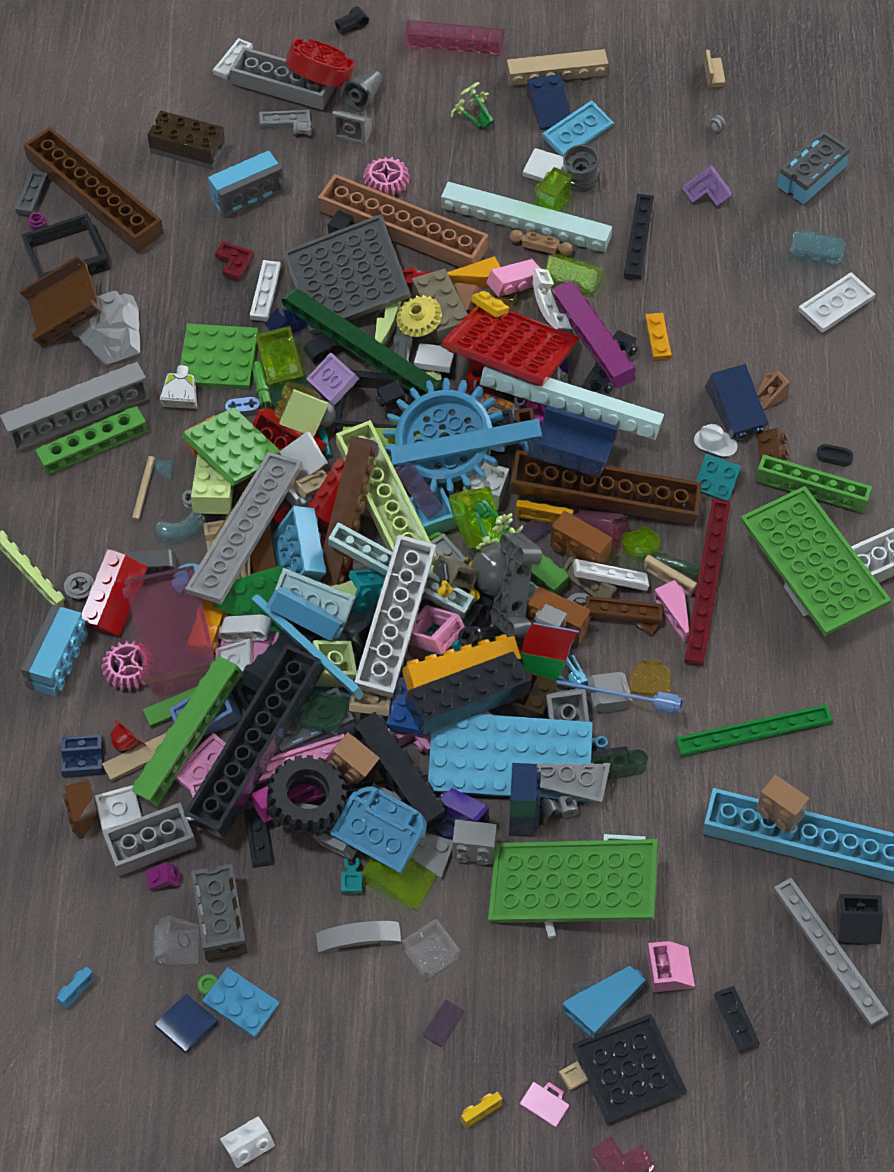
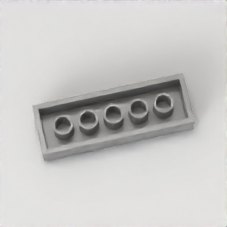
[230,47,335,110]

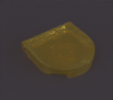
[630,659,671,697]

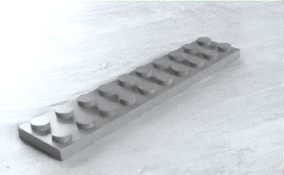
[185,452,303,604]

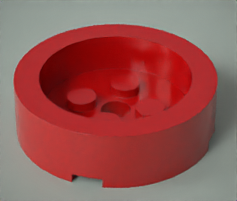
[285,38,355,87]

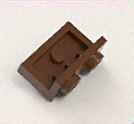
[757,427,789,464]

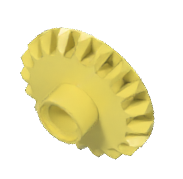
[396,295,442,337]

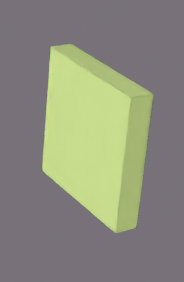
[279,389,328,437]

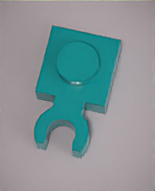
[341,858,362,894]

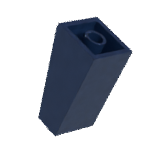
[705,364,768,439]

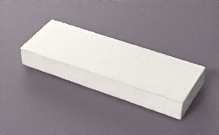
[213,38,253,80]

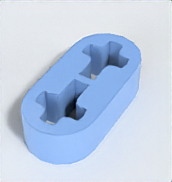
[225,397,260,416]

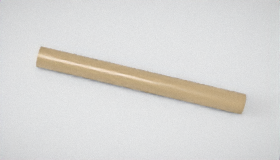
[132,456,155,522]

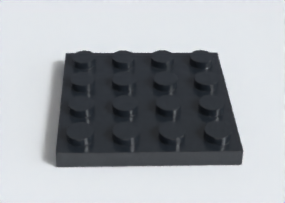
[572,1014,687,1125]

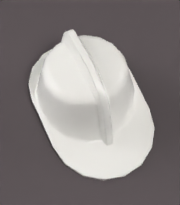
[694,424,738,457]

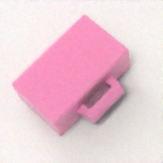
[520,1082,570,1127]

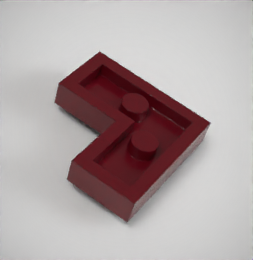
[215,241,254,281]

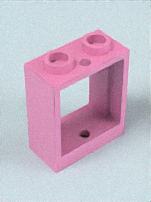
[409,605,465,655]

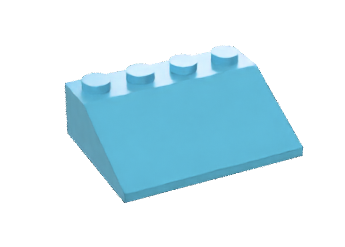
[271,506,326,582]

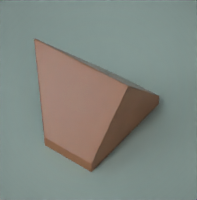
[454,283,496,313]
[757,370,790,409]

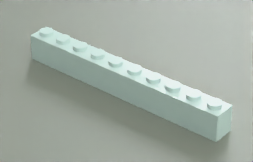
[441,182,612,253]
[480,366,664,440]

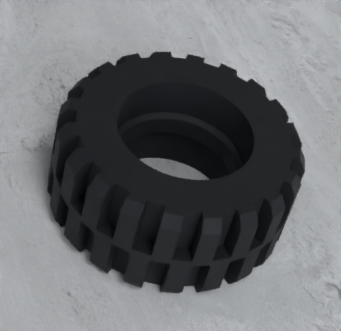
[266,755,347,838]

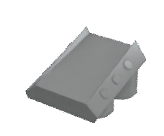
[587,672,633,713]

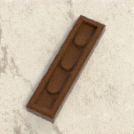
[585,596,663,624]

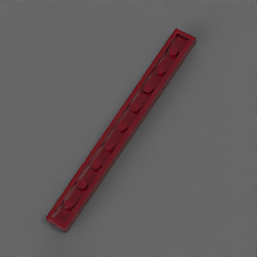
[684,499,731,666]

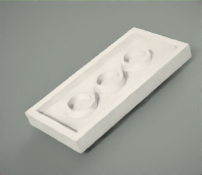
[798,273,875,333]

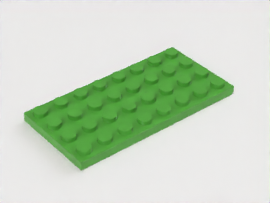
[740,486,891,636]
[488,839,659,923]

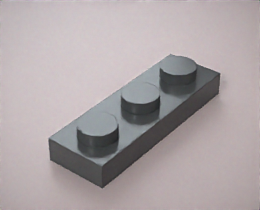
[15,170,48,216]

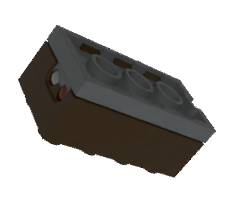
[147,110,226,170]
[191,864,248,961]

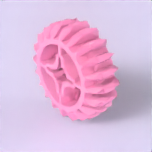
[363,156,409,197]
[101,640,155,691]

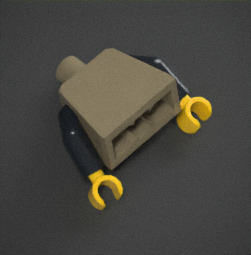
[432,555,480,603]

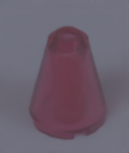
[575,510,628,551]

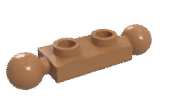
[509,230,573,256]

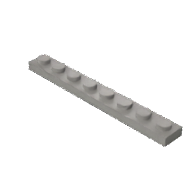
[773,878,889,1027]

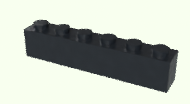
[242,623,324,692]

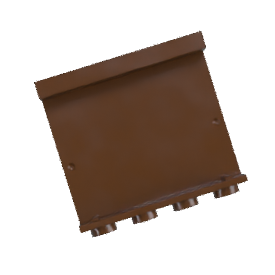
[19,256,102,348]

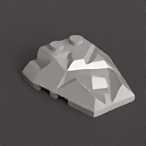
[71,291,141,367]

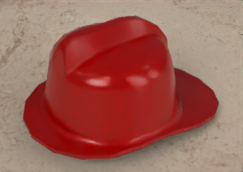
[110,720,147,751]

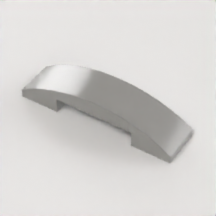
[316,921,402,954]

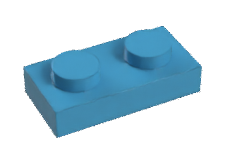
[56,966,95,1010]

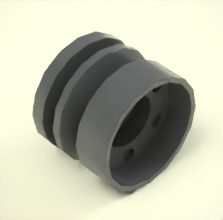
[563,145,599,191]

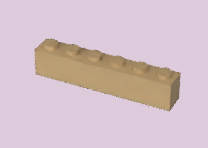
[507,49,608,86]

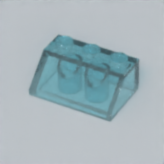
[790,228,847,264]

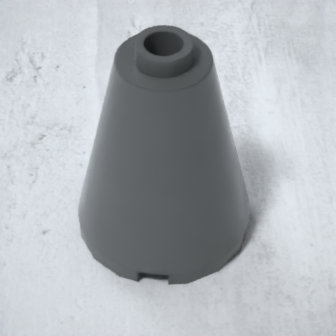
[341,70,383,111]

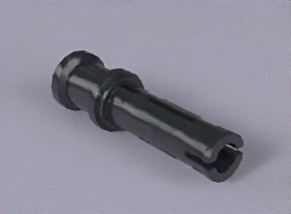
[458,626,502,645]

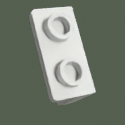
[220,1117,275,1168]

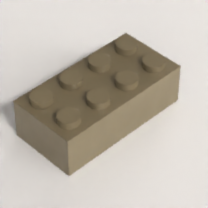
[412,269,468,344]

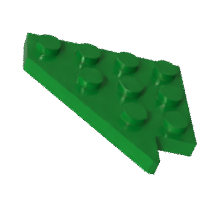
[213,565,294,635]

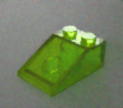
[255,326,303,385]
[448,486,502,549]
[362,857,436,911]

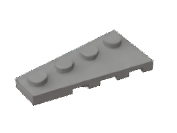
[537,763,610,803]
[409,833,453,880]

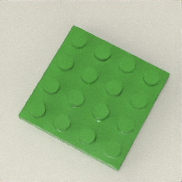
[180,323,258,390]
[182,407,282,486]

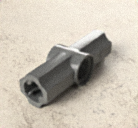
[394,325,413,361]

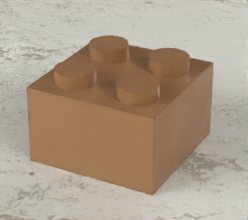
[326,733,380,785]
[756,775,810,833]

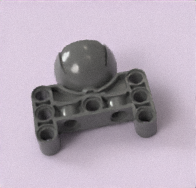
[471,533,542,638]

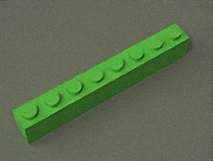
[131,655,243,807]

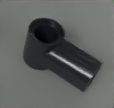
[335,6,370,34]

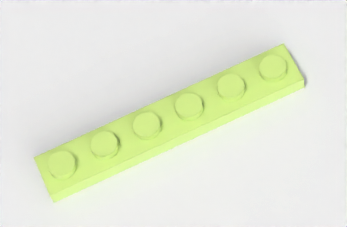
[0,530,65,608]

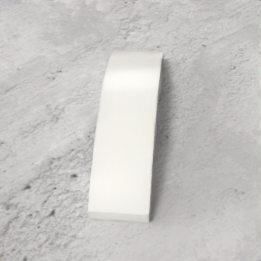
[533,268,572,331]

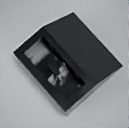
[836,894,883,944]

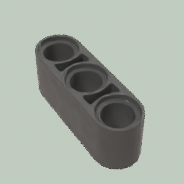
[123,549,176,576]

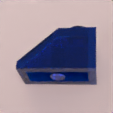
[265,308,308,338]

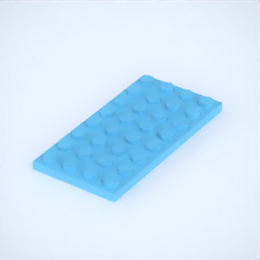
[428,714,593,802]

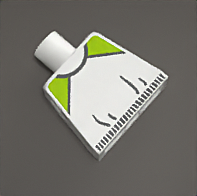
[160,365,197,409]

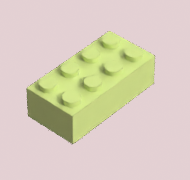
[191,453,234,514]

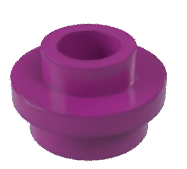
[28,212,46,229]

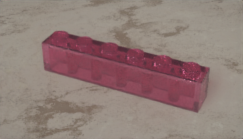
[405,20,505,55]

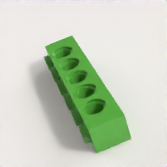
[35,406,148,476]
[755,455,872,513]

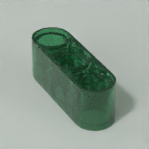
[591,750,648,780]

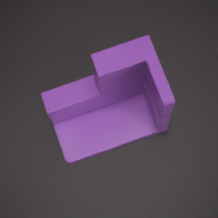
[683,165,731,206]

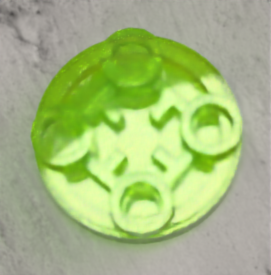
[622,526,661,556]

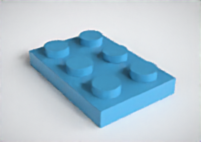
[202,967,280,1039]

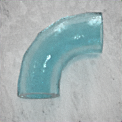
[154,511,205,541]

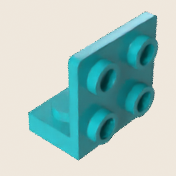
[696,454,743,501]
[349,569,386,615]

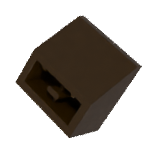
[506,671,557,719]

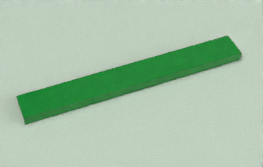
[675,704,833,758]

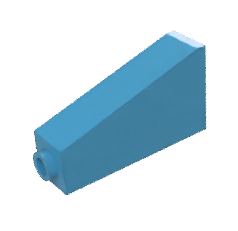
[266,586,344,641]
[561,966,646,1037]

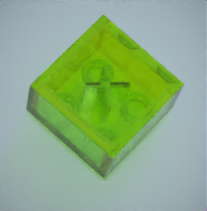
[534,167,572,212]

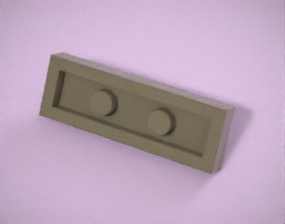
[563,556,617,599]

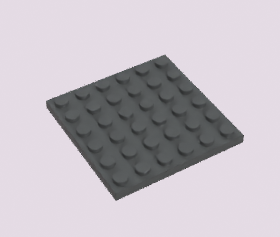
[284,214,411,335]

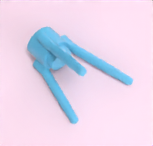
[558,655,588,690]

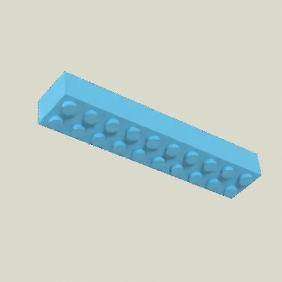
[702,788,894,883]

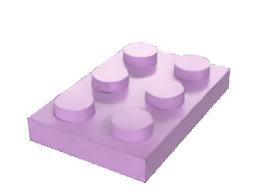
[307,353,359,405]

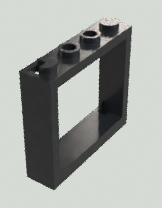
[21,213,110,279]
[334,370,414,433]

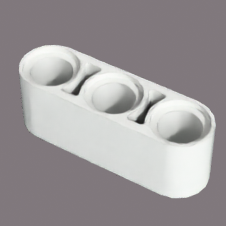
[218,615,272,642]

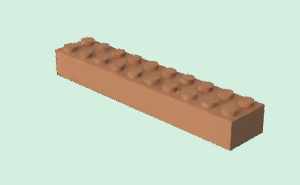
[318,174,489,268]

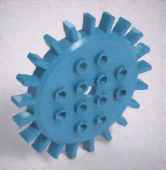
[383,378,505,495]

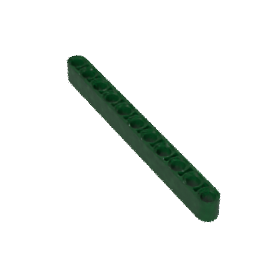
[281,287,442,397]

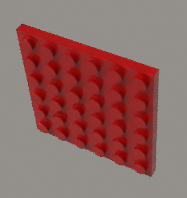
[441,306,580,386]

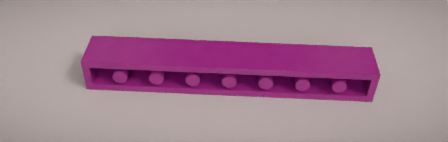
[552,280,636,389]

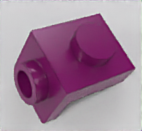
[146,862,180,891]

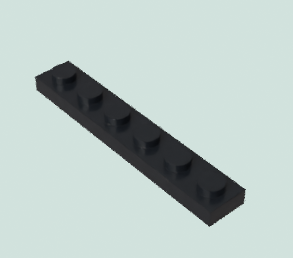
[623,193,654,280]

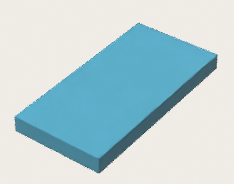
[542,100,614,157]

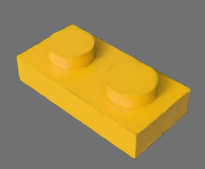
[471,291,509,317]
[461,1092,502,1129]

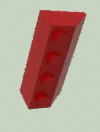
[253,408,328,454]
[308,459,345,531]
[82,549,148,637]

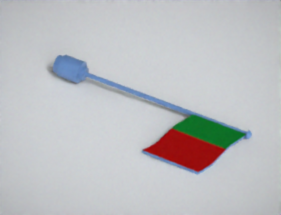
[518,623,683,715]

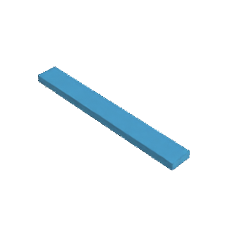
[390,419,542,467]

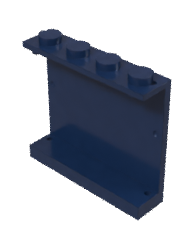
[528,405,619,478]

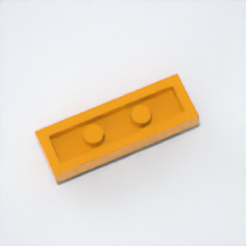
[645,313,671,361]
[515,500,573,524]

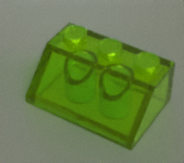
[545,254,606,293]

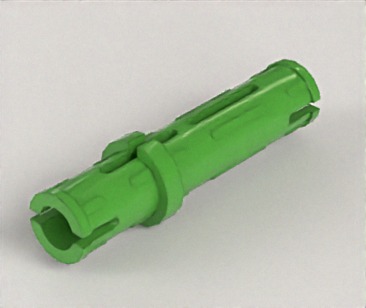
[251,361,272,409]

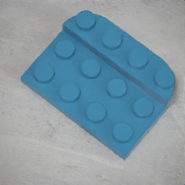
[330,786,427,873]

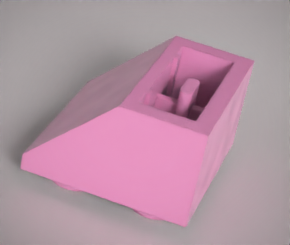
[646,941,695,992]

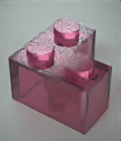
[591,1137,654,1172]

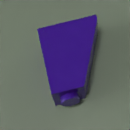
[440,788,489,823]

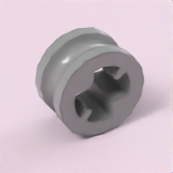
[709,115,726,132]
[182,490,192,509]

